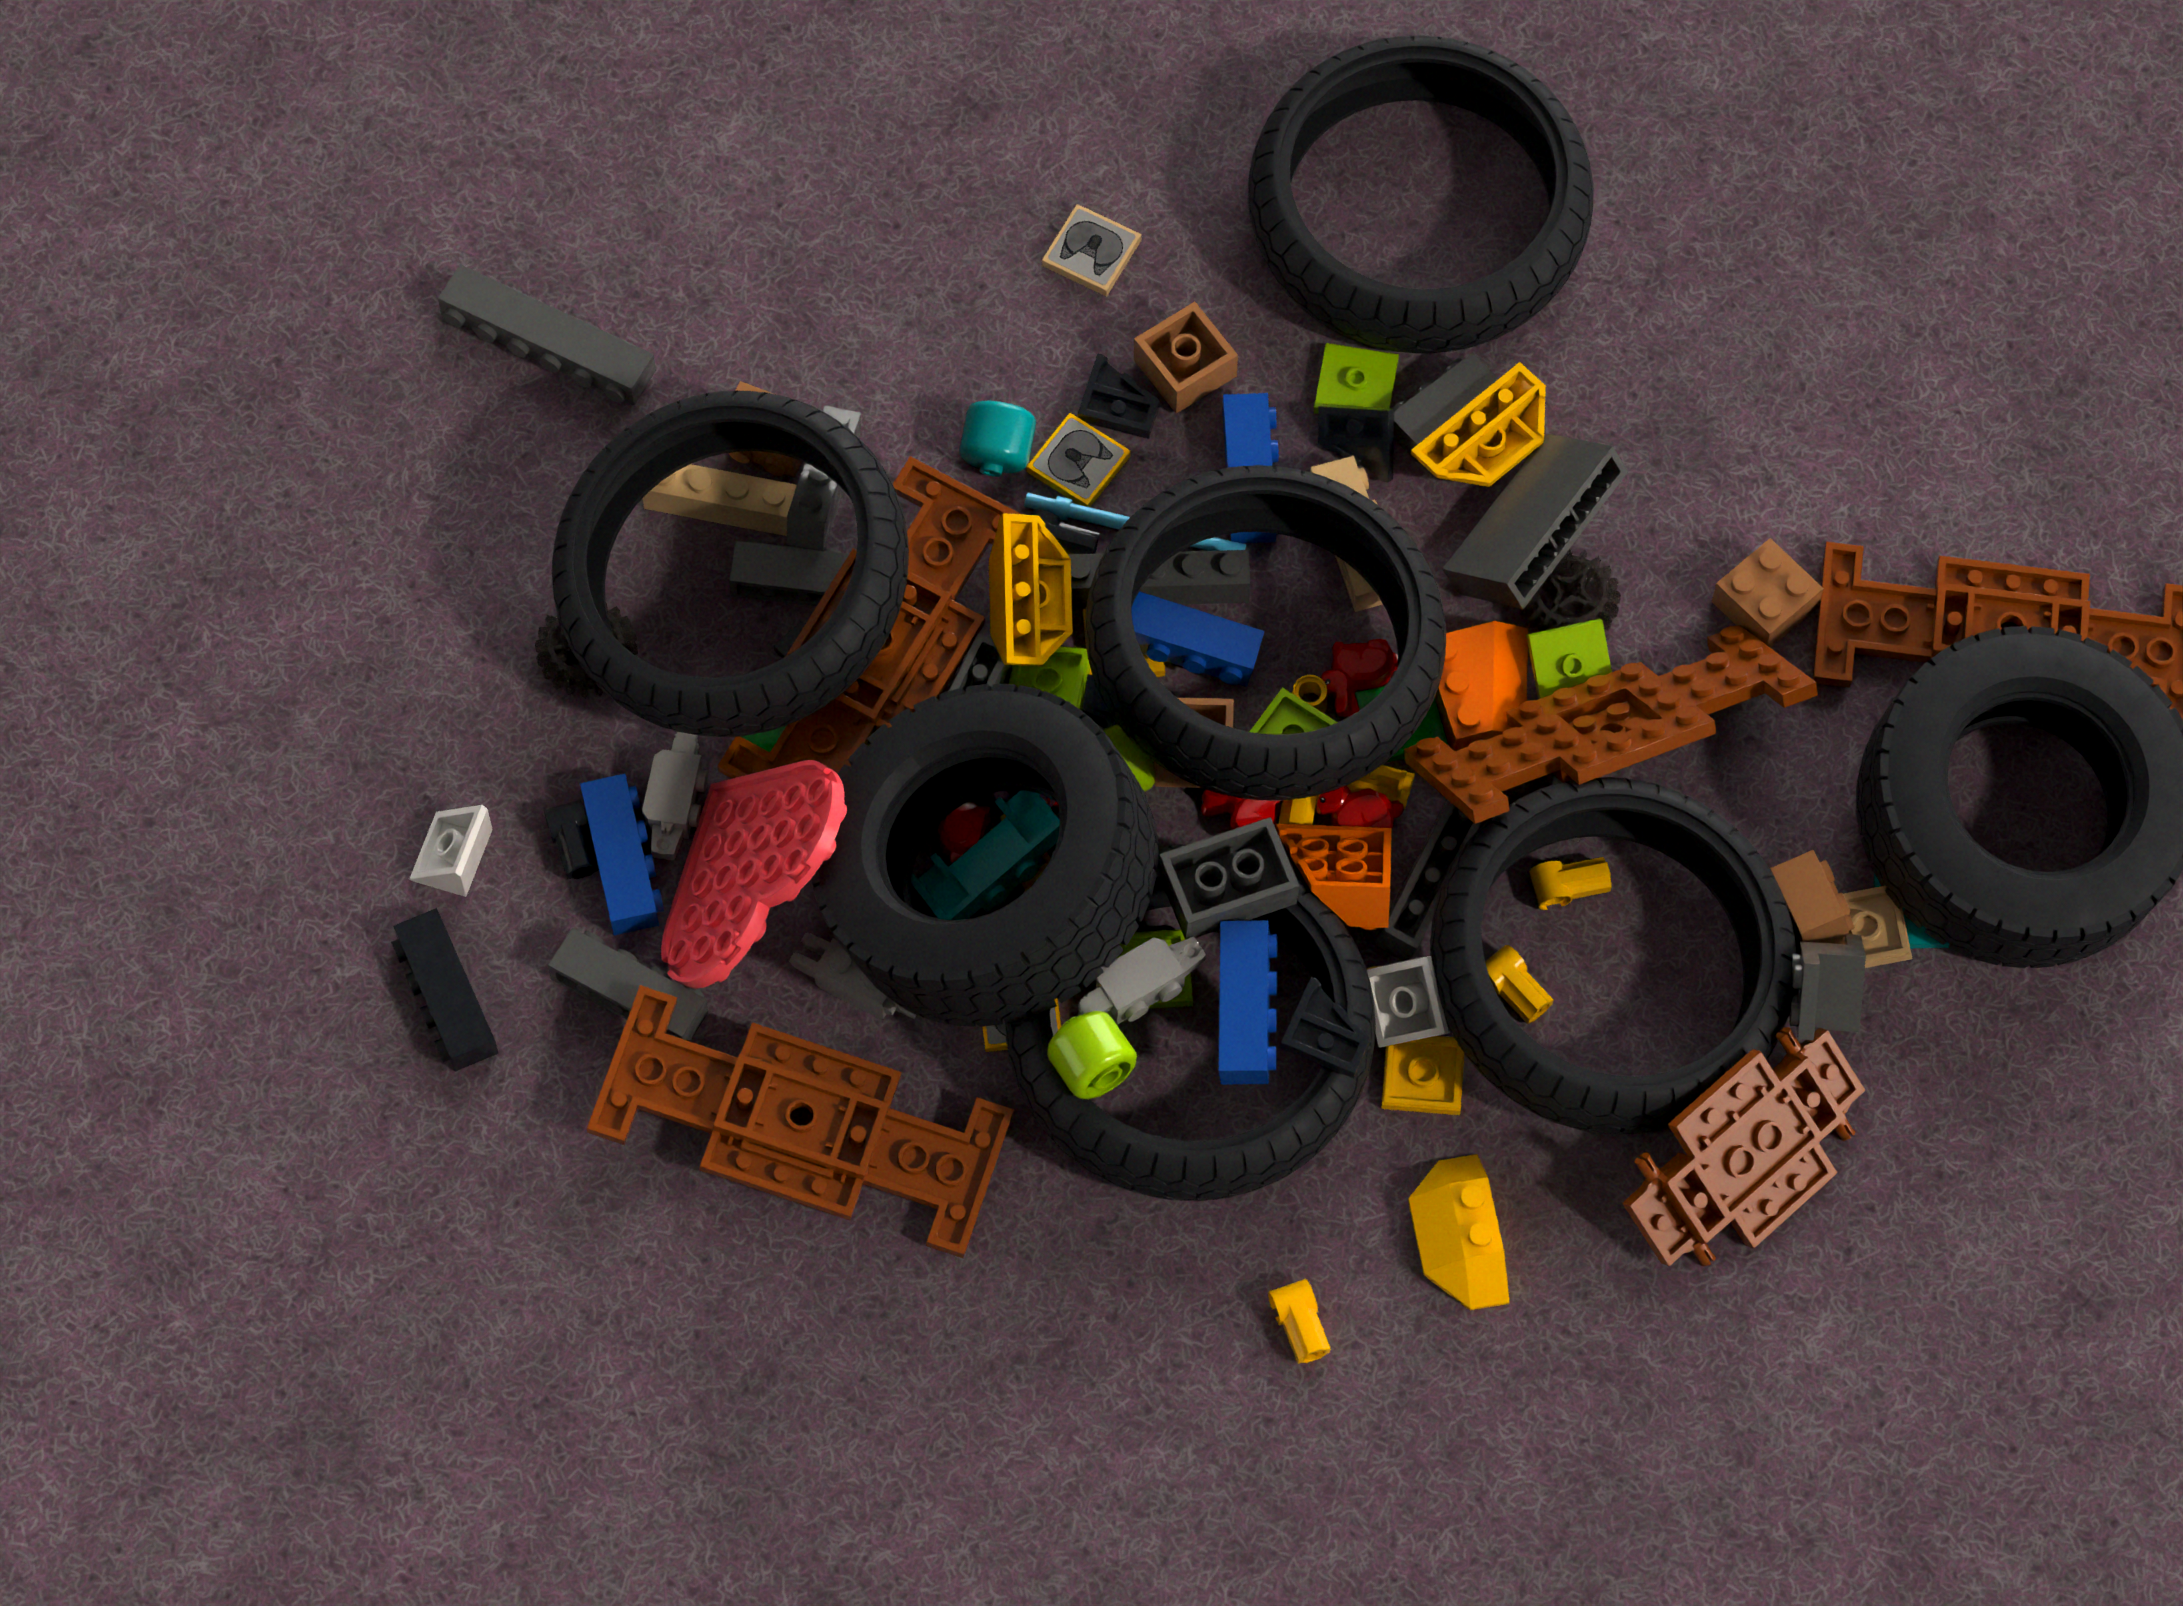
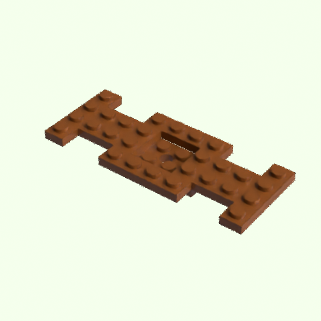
[717,456,1023,779]
[1812,542,2183,719]
[1403,625,1818,824]
[587,985,1014,1259]

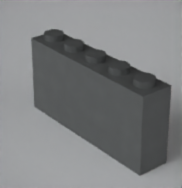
[1442,433,1628,609]

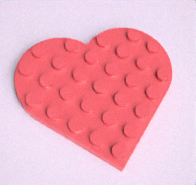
[661,760,847,989]

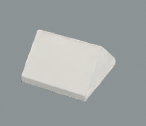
[410,805,493,897]
[1367,956,1449,1048]

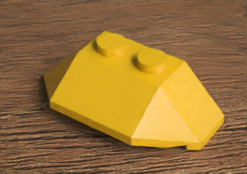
[1411,362,1546,487]
[989,513,1073,667]
[1408,1154,1509,1310]

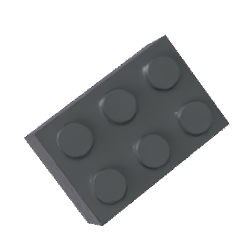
[1158,817,1299,939]

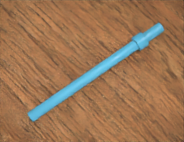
[1024,493,1246,551]

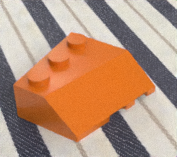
[1435,621,1528,751]
[1275,824,1392,930]

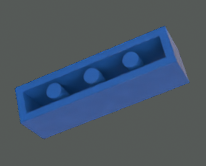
[1222,393,1279,543]
[1131,591,1265,687]
[580,774,664,936]
[1219,920,1277,1084]

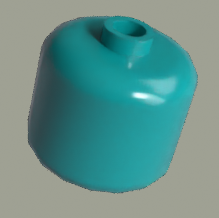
[959,400,1036,477]

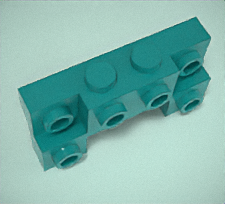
[911,790,1060,920]

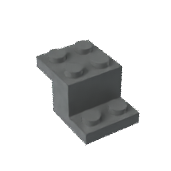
[1789,934,1866,1041]

